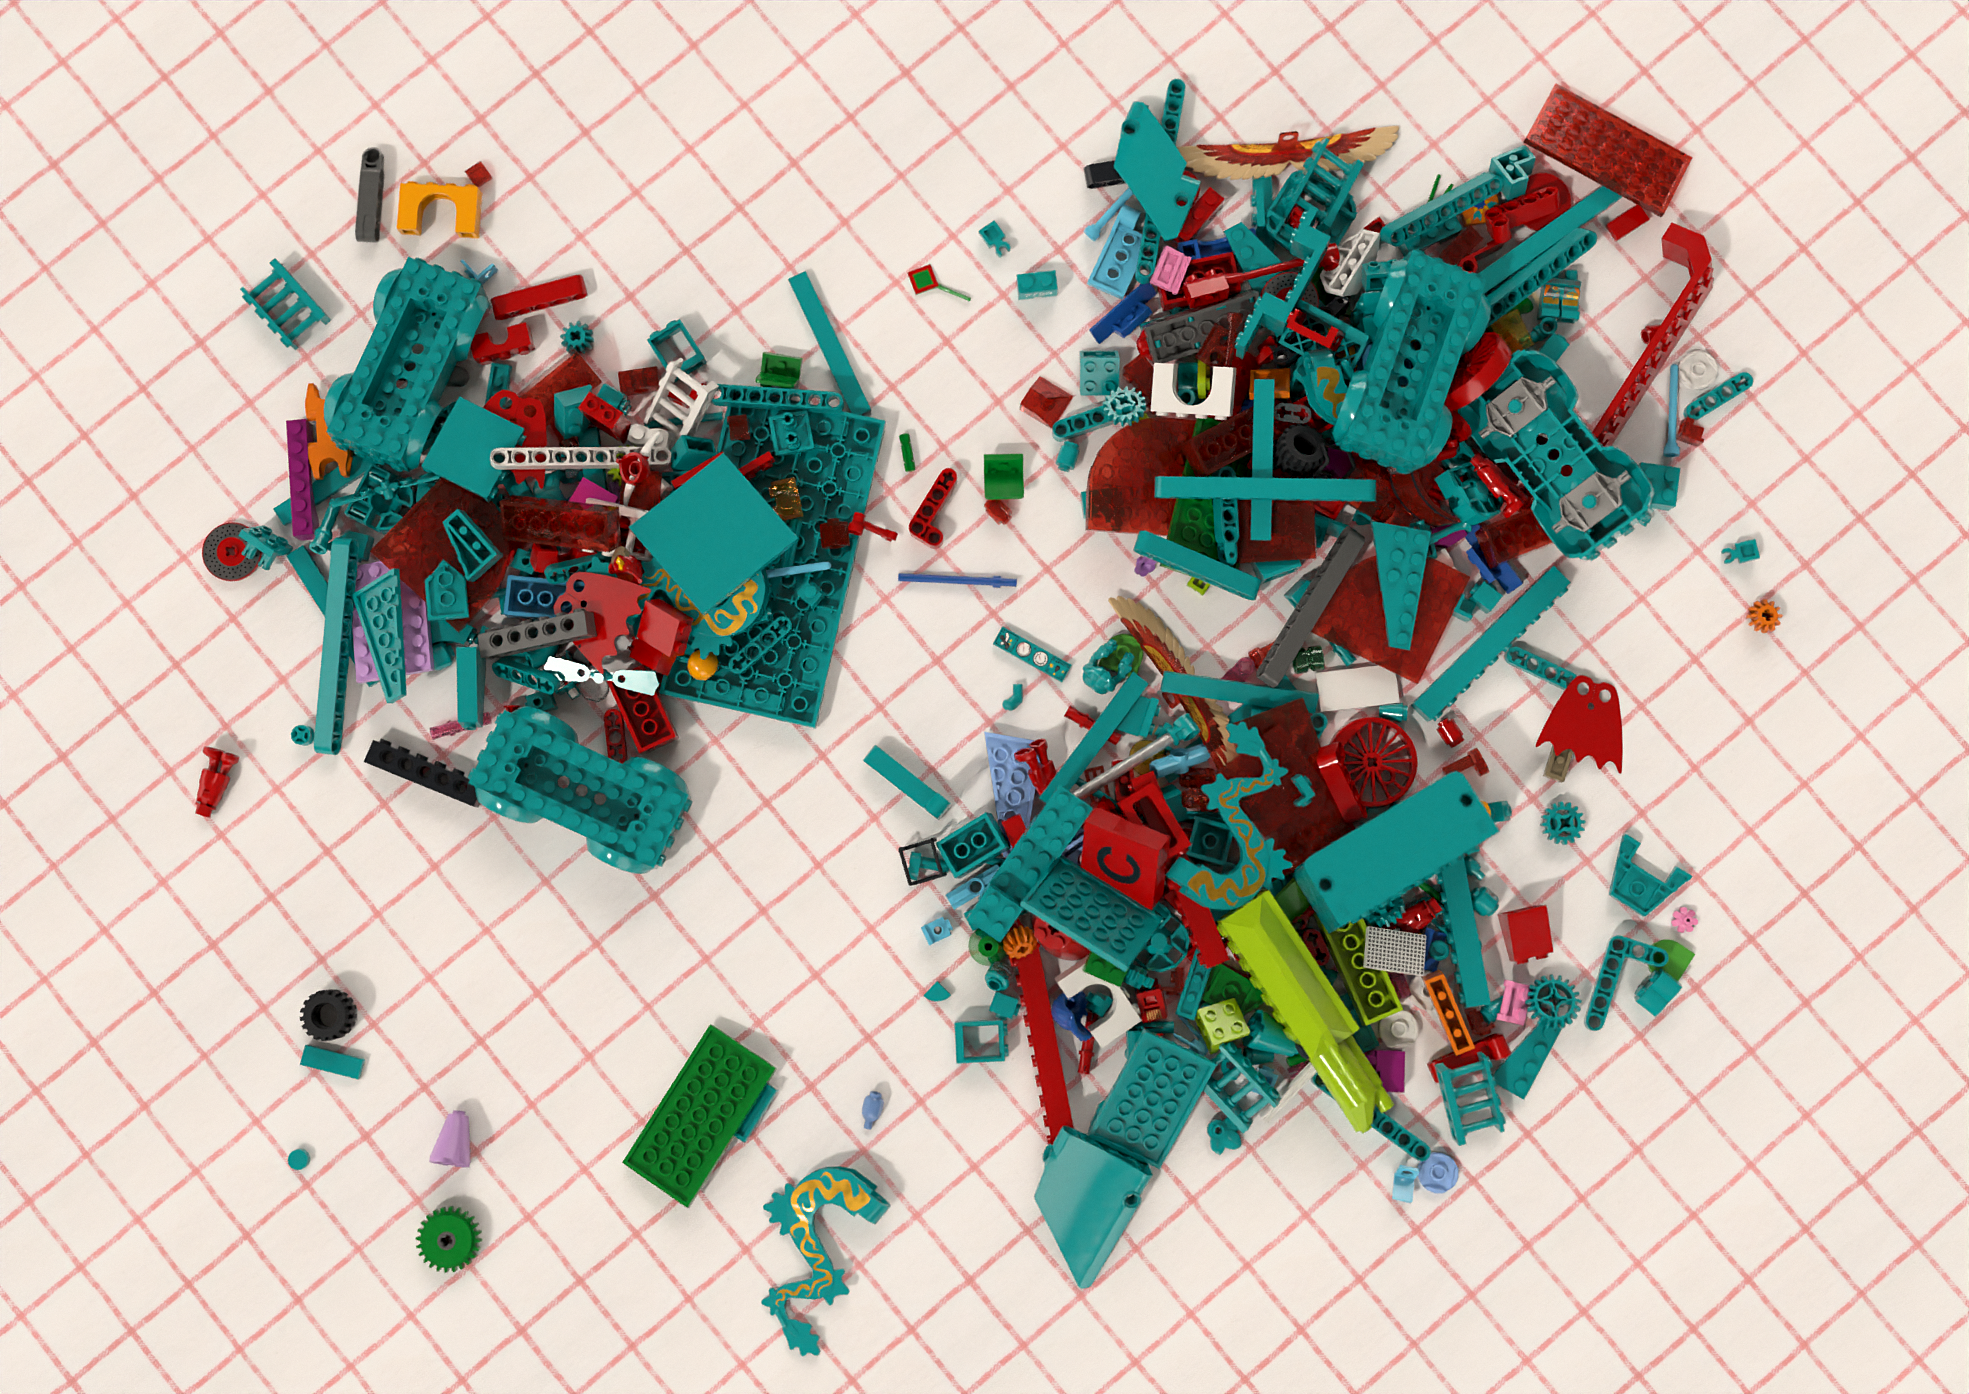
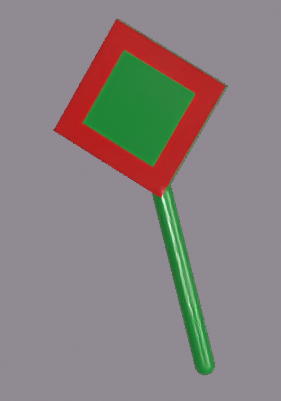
[907,264,971,301]

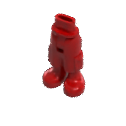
[1470,453,1529,518]
[1014,738,1057,803]
[195,746,240,818]
[1375,897,1442,934]

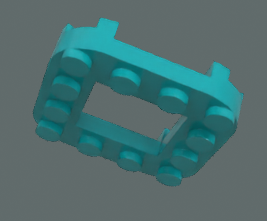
[1263,170,1357,251]

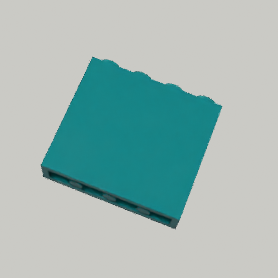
[421,396,527,502]

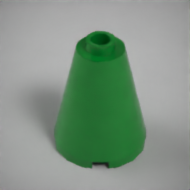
[968,928,1007,966]

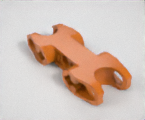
[305,383,353,480]

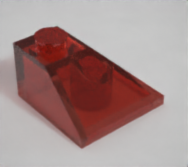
[1019,376,1073,429]

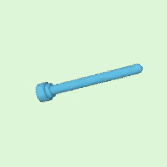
[1083,187,1133,242]
[1663,364,1680,457]
[766,561,831,578]

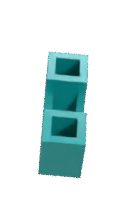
[1398,216,1463,257]

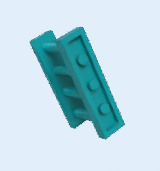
[1284,138,1364,232]
[240,258,331,350]
[1203,1041,1282,1134]
[1435,1052,1506,1146]

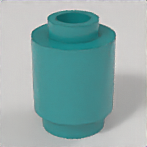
[1055,441,1080,472]

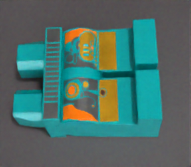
[1537,270,1581,324]

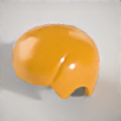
[687,649,719,680]

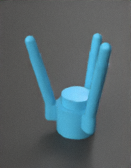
[1173,1015,1208,1057]

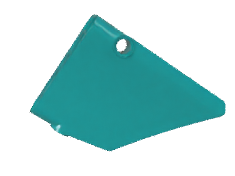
[1034,1126,1153,1289]

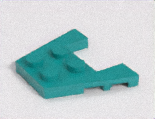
[1608,834,1692,917]

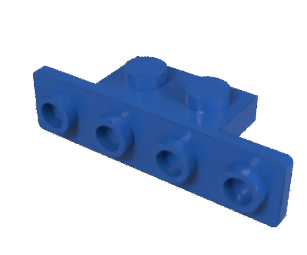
[1089,282,1156,344]
[1465,523,1523,594]

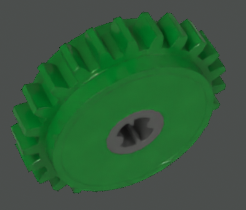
[416,1206,482,1273]

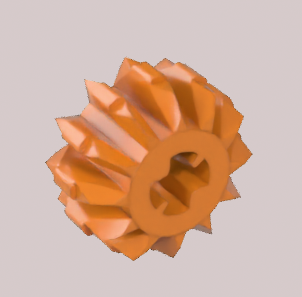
[1746,599,1783,633]
[1002,925,1037,959]

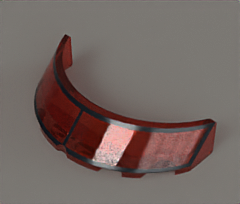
[1386,466,1461,527]

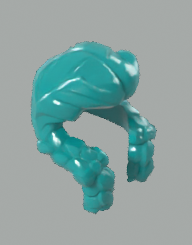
[533,470,584,512]
[1082,639,1134,695]

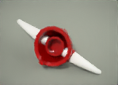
[616,431,661,506]

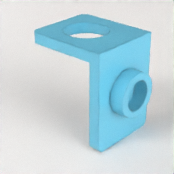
[461,259,498,285]
[1392,1165,1420,1203]

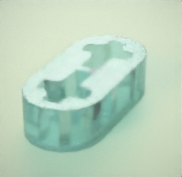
[1274,403,1311,423]

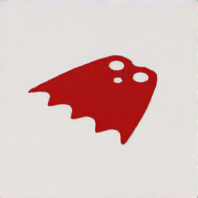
[483,390,547,489]
[554,572,651,674]
[1536,675,1623,774]

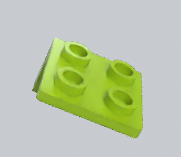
[1195,998,1250,1055]

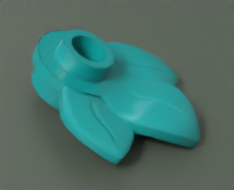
[1207,1117,1241,1155]

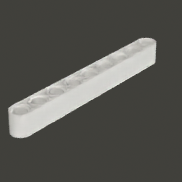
[490,447,671,470]

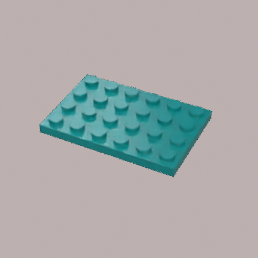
[1020,855,1163,972]
[1087,1029,1217,1169]

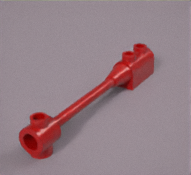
[1183,243,1340,309]

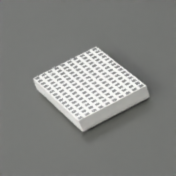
[1363,926,1426,976]

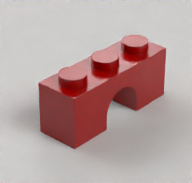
[1173,187,1225,243]
[471,322,535,365]
[530,541,597,573]

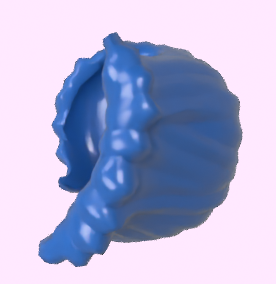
[1051,990,1093,1041]

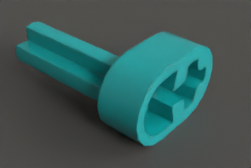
[908,851,949,881]

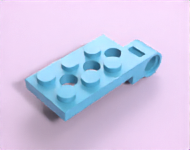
[1087,204,1150,300]

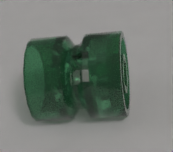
[1292,645,1325,674]

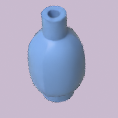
[862,1091,884,1129]

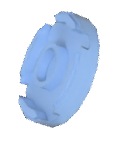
[1417,1152,1458,1193]

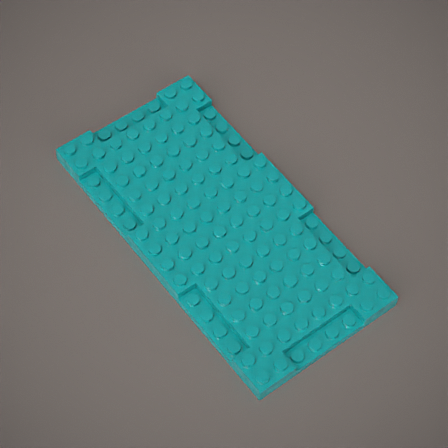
[659,392,886,729]

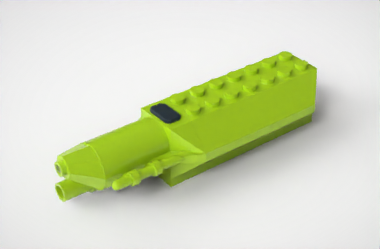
[1216,890,1395,1133]

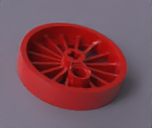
[1444,332,1512,411]
[1329,717,1418,808]

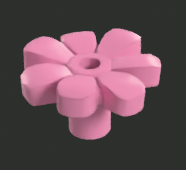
[1671,907,1698,933]

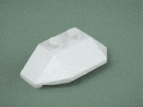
[1320,229,1380,297]

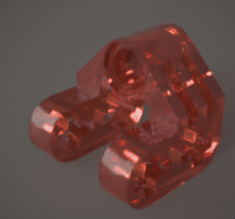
[1178,768,1218,812]

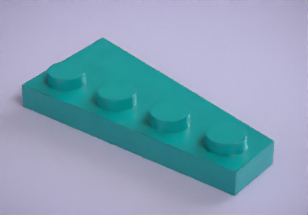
[1491,1022,1562,1100]

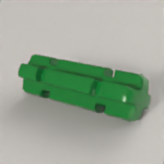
[899,433,915,472]

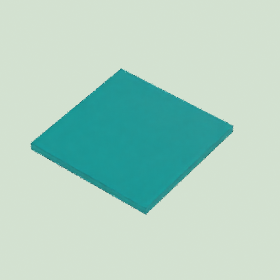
[629,453,799,616]

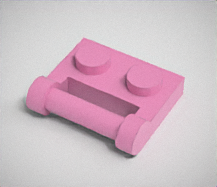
[1496,980,1531,1026]

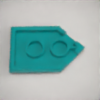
[425,559,469,621]

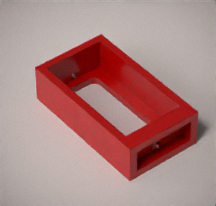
[578,391,632,444]
[1117,782,1192,865]

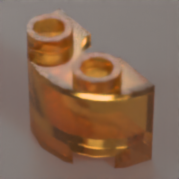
[768,477,803,521]

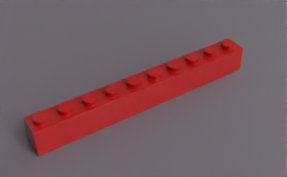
[1127,771,1230,969]
[1013,947,1074,1145]

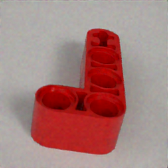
[1484,186,1561,243]
[909,468,957,549]
[1317,741,1367,824]
[1427,1033,1512,1083]

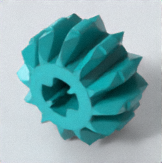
[560,321,594,355]

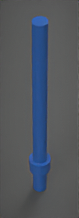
[898,573,1017,588]

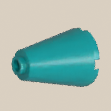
[1242,1010,1299,1057]

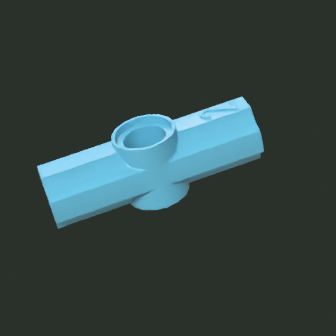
[1149,743,1210,779]
[946,864,999,910]

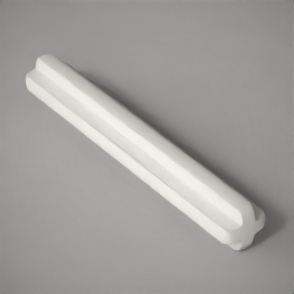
[1259,1062,1317,1122]

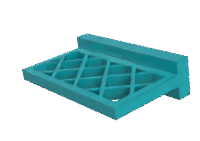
[1278,299,1373,380]

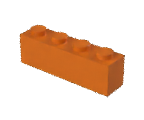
[1421,969,1475,1056]

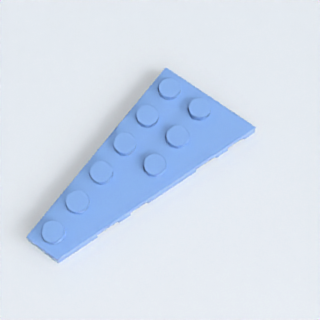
[984,732,1040,857]

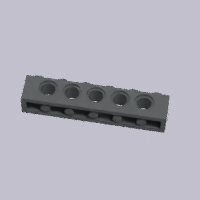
[478,608,597,660]

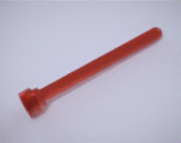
[1224,312,1243,368]

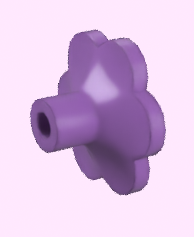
[1134,556,1157,577]

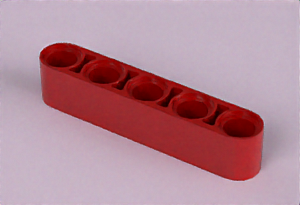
[490,275,588,320]

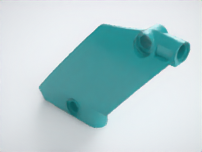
[1114,101,1201,241]

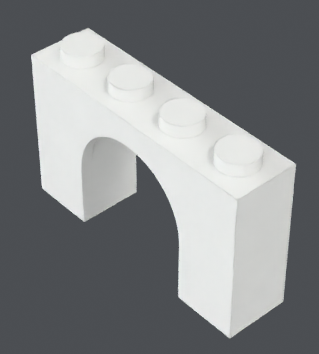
[1151,363,1237,420]
[1054,955,1142,1048]

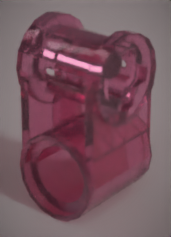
[1221,657,1255,682]

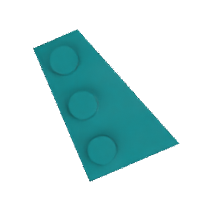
[443,509,503,582]

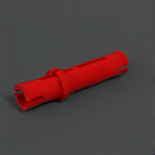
[1064,705,1122,746]
[1077,1012,1098,1075]

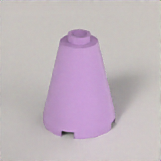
[429,1110,470,1168]

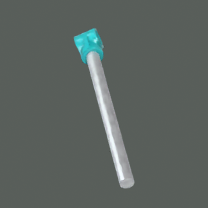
[1072,713,1200,800]

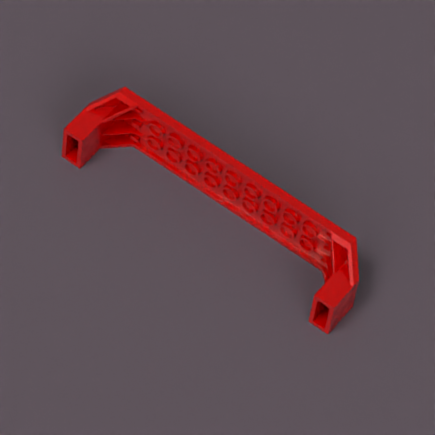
[1536,223,1714,477]

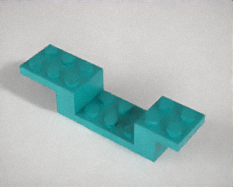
[1234,205,1331,359]
[966,785,1093,942]

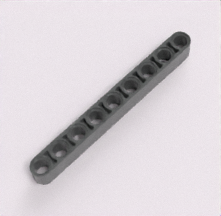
[1256,526,1366,688]

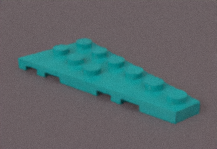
[1223,222,1325,337]
[1371,521,1431,650]
[352,568,407,703]

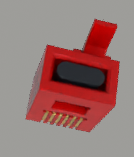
[1136,978,1168,1023]

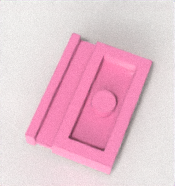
[1150,245,1191,295]

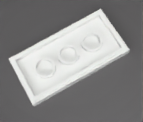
[1315,664,1400,713]

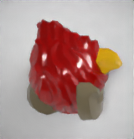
[608,546,643,584]

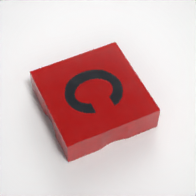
[1081,807,1170,910]

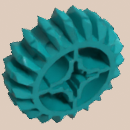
[1525,974,1582,1030]

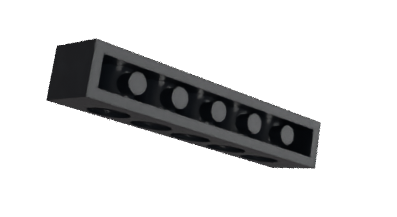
[364,738,480,808]

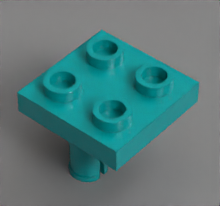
[768,410,815,457]
[238,525,294,570]

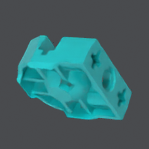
[1435,462,1503,525]
[344,463,419,534]
[1135,901,1190,972]

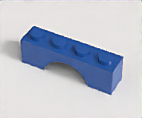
[1176,228,1257,260]

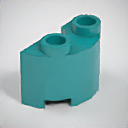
[1351,292,1382,324]

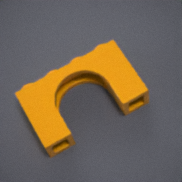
[397,181,483,239]

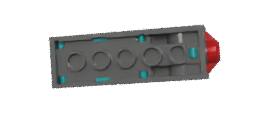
[1136,289,1268,364]

